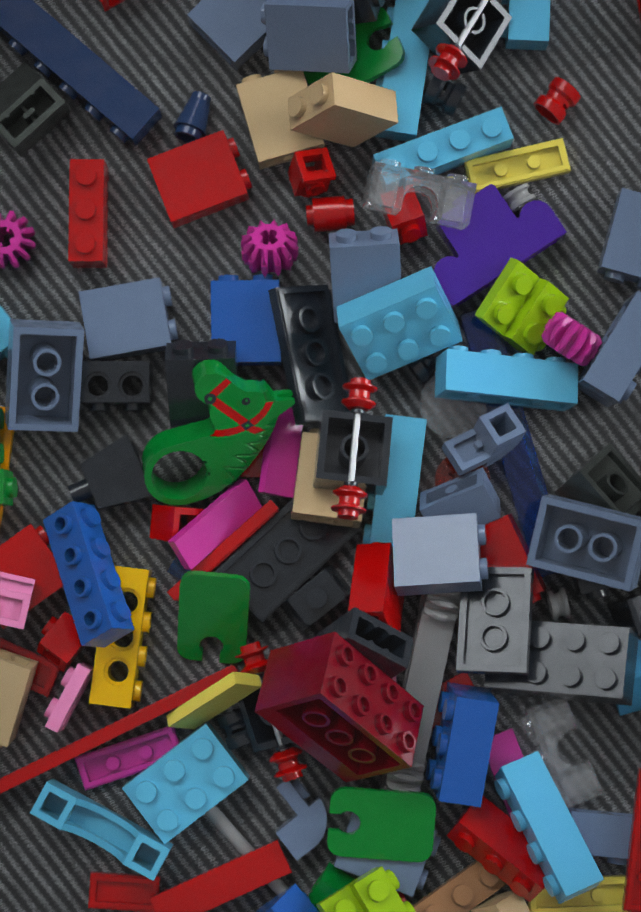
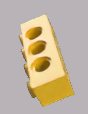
[89,565,157,709]

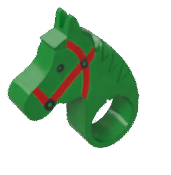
[142,359,295,505]

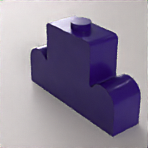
[434,184,567,309]

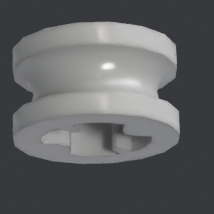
[503,183,536,213]
[546,588,571,621]

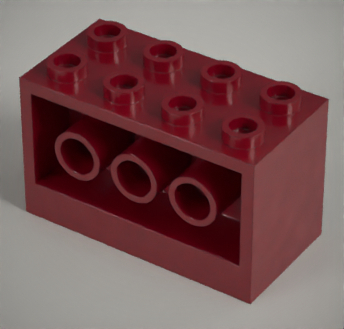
[255,631,424,782]

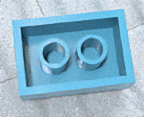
[336,266,463,380]
[122,721,250,845]

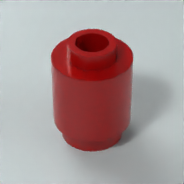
[306,195,355,232]

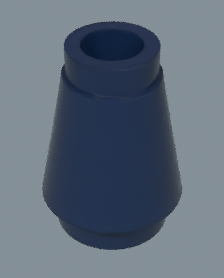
[173,91,211,143]

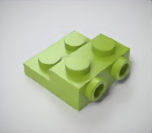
[474,258,569,355]
[316,866,416,912]

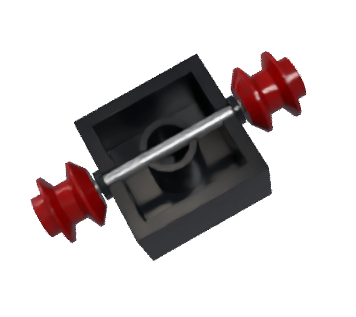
[411,0,512,81]
[313,377,393,520]
[235,641,308,782]

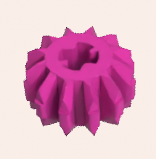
[0,211,36,269]
[241,219,299,277]
[541,312,602,366]

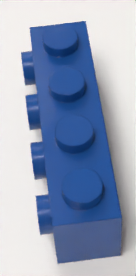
[43,501,135,648]

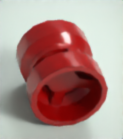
[533,77,581,125]

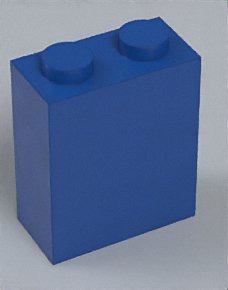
[211,274,282,366]

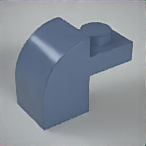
[442,403,526,476]
[276,779,327,861]

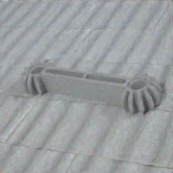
[380,592,461,792]

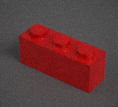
[68,159,109,268]
[446,796,545,902]

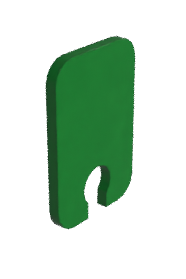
[303,7,405,85]
[177,571,250,664]
[327,787,436,862]

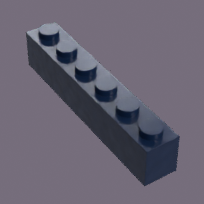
[0,0,162,147]

